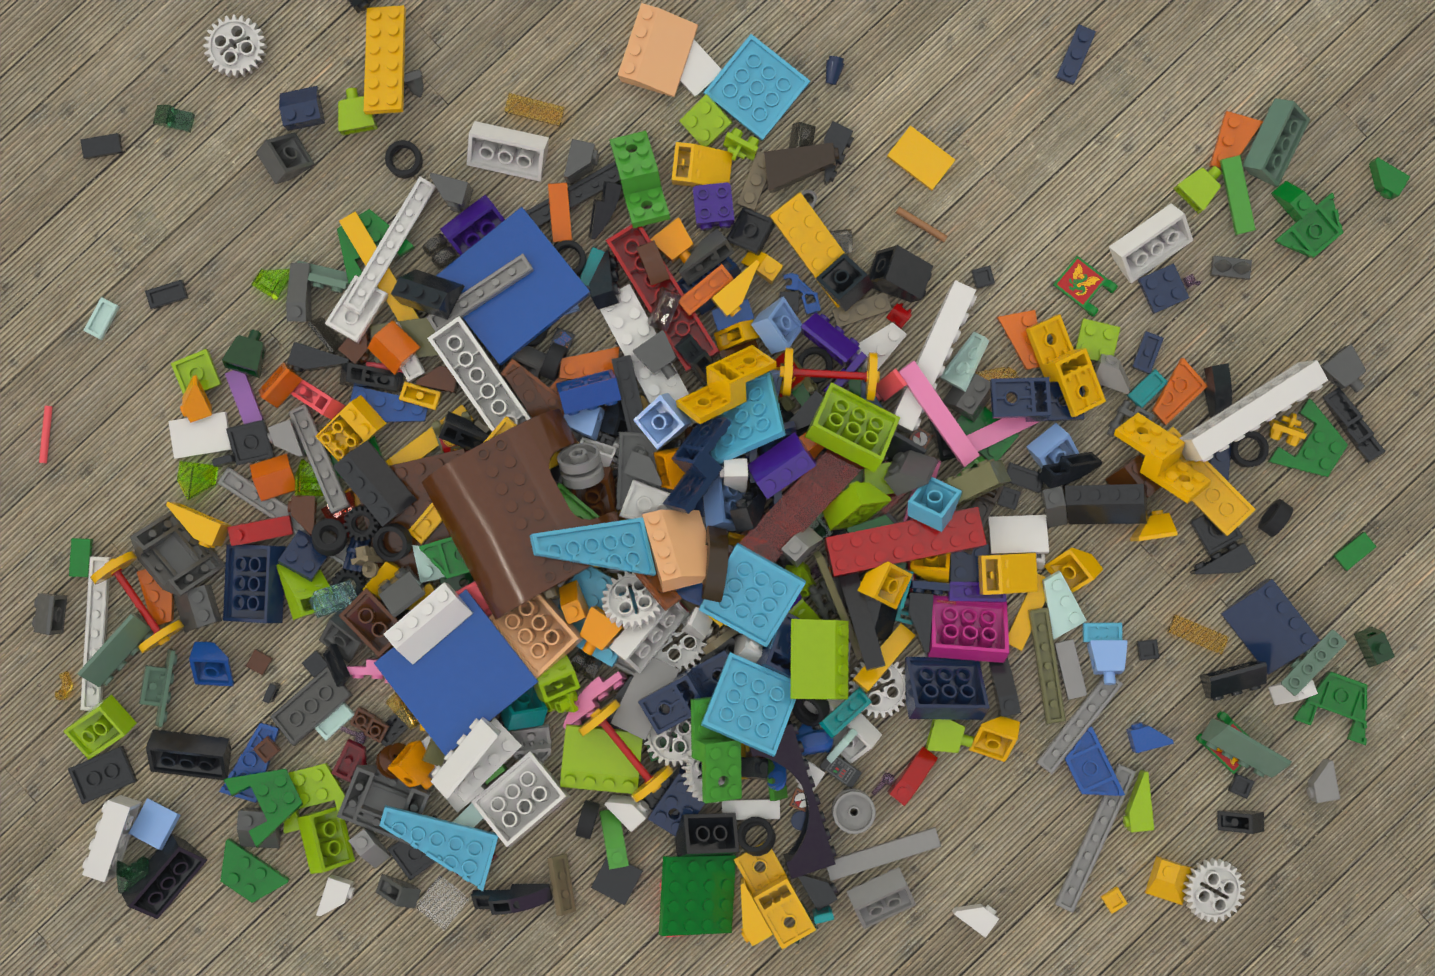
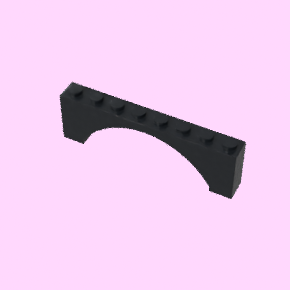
[749,719,837,879]

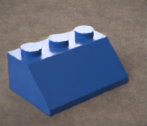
[556,369,621,415]

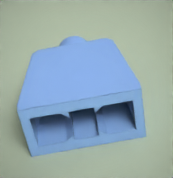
[564,406,605,441]
[1087,640,1128,685]

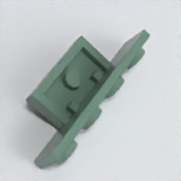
[297,261,349,294]
[1281,629,1347,696]
[139,649,177,727]

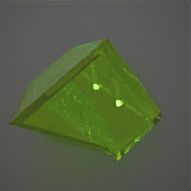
[251,269,290,300]
[295,459,324,496]
[177,461,218,501]

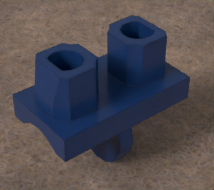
[343,537,371,573]

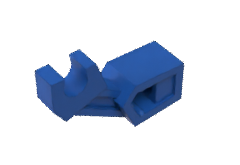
[783,273,821,316]

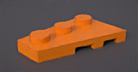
[1209,111,1263,170]
[1151,358,1208,425]
[137,569,174,626]

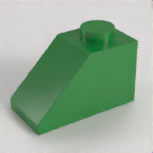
[1369,157,1411,200]
[1271,181,1317,222]

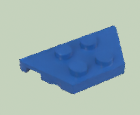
[1064,726,1125,796]

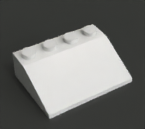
[471,751,570,847]

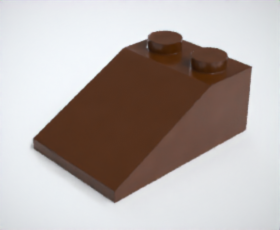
[571,466,618,516]
[339,588,402,657]

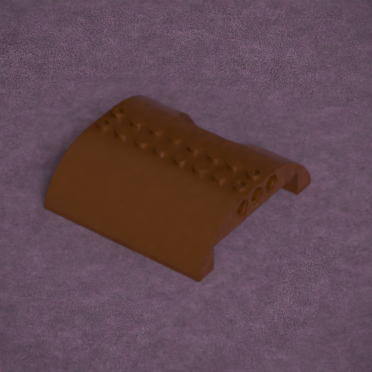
[422,409,621,620]

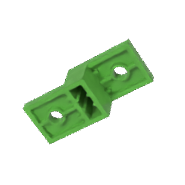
[609,131,670,228]
[691,697,742,804]

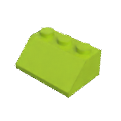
[822,481,891,531]
[297,806,355,874]

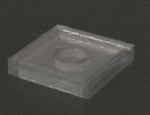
[416,875,469,931]

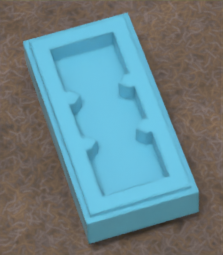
[1082,622,1123,642]

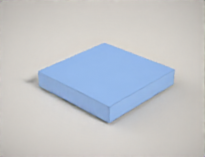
[128,798,181,850]

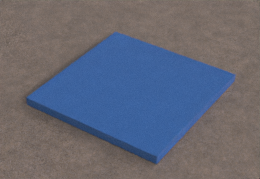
[436,207,590,366]
[374,589,539,756]

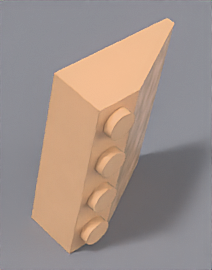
[618,3,698,97]
[642,510,708,592]
[489,593,584,678]

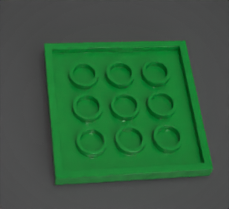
[659,854,736,936]

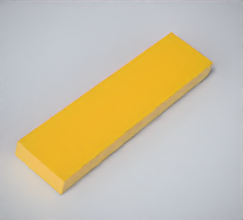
[1008,573,1046,651]
[852,623,916,693]

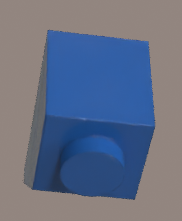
[1126,722,1174,753]

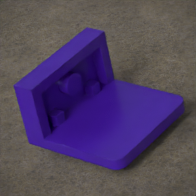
[693,182,735,231]

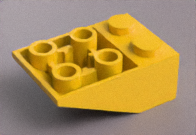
[672,142,733,187]
[315,395,387,461]
[978,553,1038,595]

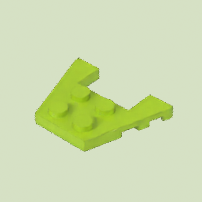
[283,763,346,834]

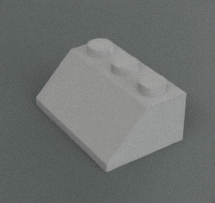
[846,867,916,929]

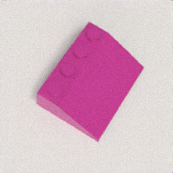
[928,595,1009,663]

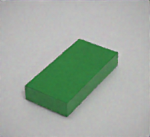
[1333,532,1377,571]
[69,538,93,577]

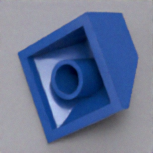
[189,642,234,686]

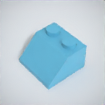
[908,477,962,532]

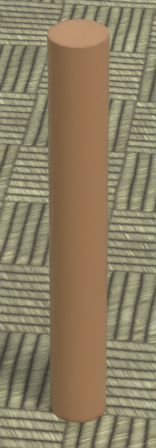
[896,206,948,242]

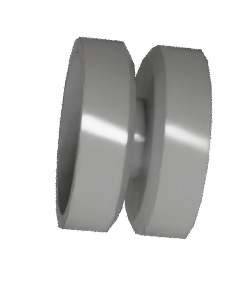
[557,443,605,489]
[831,788,876,834]

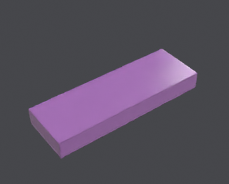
[225,370,264,424]

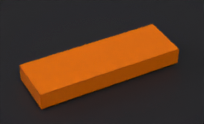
[548,182,572,242]
[677,264,734,316]

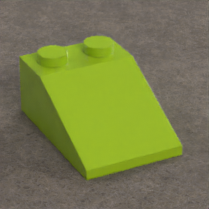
[63,694,137,760]

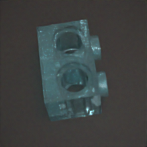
[309,580,357,618]

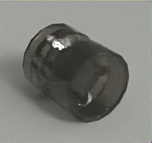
[422,233,458,270]
[571,648,603,681]

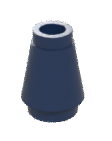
[825,56,845,85]

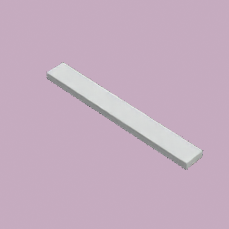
[343,177,436,315]
[80,557,111,711]

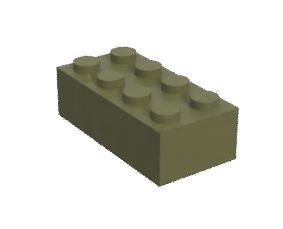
[943,459,1011,508]

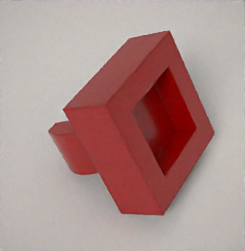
[886,303,912,329]

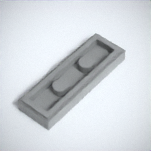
[1054,639,1087,700]

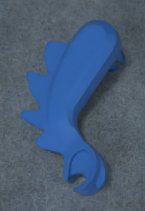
[767,724,834,791]

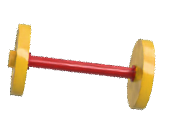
[780,347,880,401]
[90,551,184,654]
[578,699,674,802]

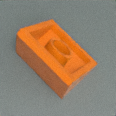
[367,320,421,375]
[258,362,303,408]
[250,454,299,502]

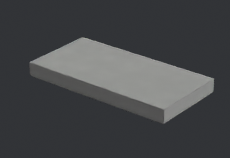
[611,657,680,740]

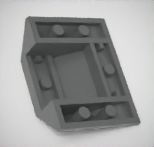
[130,511,225,597]
[337,765,430,845]

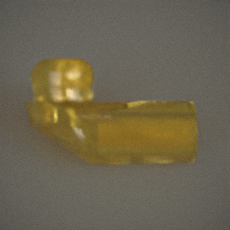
[55,671,74,700]

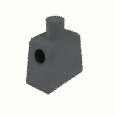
[633,330,677,380]
[1320,344,1366,393]

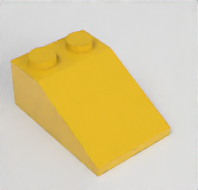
[711,260,759,317]
[166,502,231,548]
[740,877,773,946]

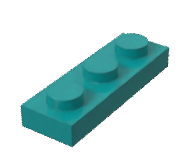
[819,687,872,739]

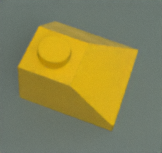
[1130,510,1178,541]
[1044,547,1103,593]
[910,554,950,583]
[857,562,913,609]
[969,716,1020,762]
[1145,856,1194,905]

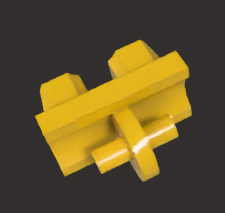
[1269,413,1307,447]

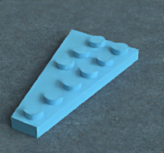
[530,517,656,576]
[379,805,498,891]

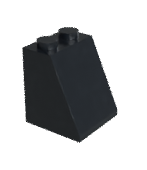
[868,245,933,302]

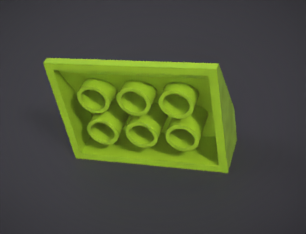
[805,382,900,472]
[790,619,849,699]
[560,724,643,794]

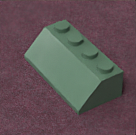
[1243,98,1310,187]
[77,612,154,687]
[1201,718,1292,778]

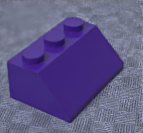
[440,194,505,256]
[800,313,860,369]
[748,432,817,499]

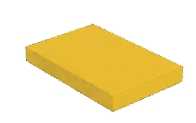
[887,125,955,191]

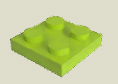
[679,94,733,147]
[1075,318,1121,362]
[171,349,222,395]

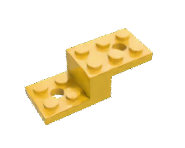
[1026,314,1106,417]
[676,345,776,424]
[1114,413,1212,504]
[734,840,816,949]

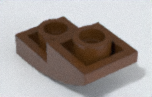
[636,240,670,285]
[350,706,390,743]

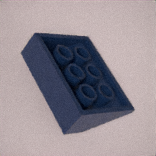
[223,544,286,624]
[1220,578,1320,675]
[905,657,990,720]

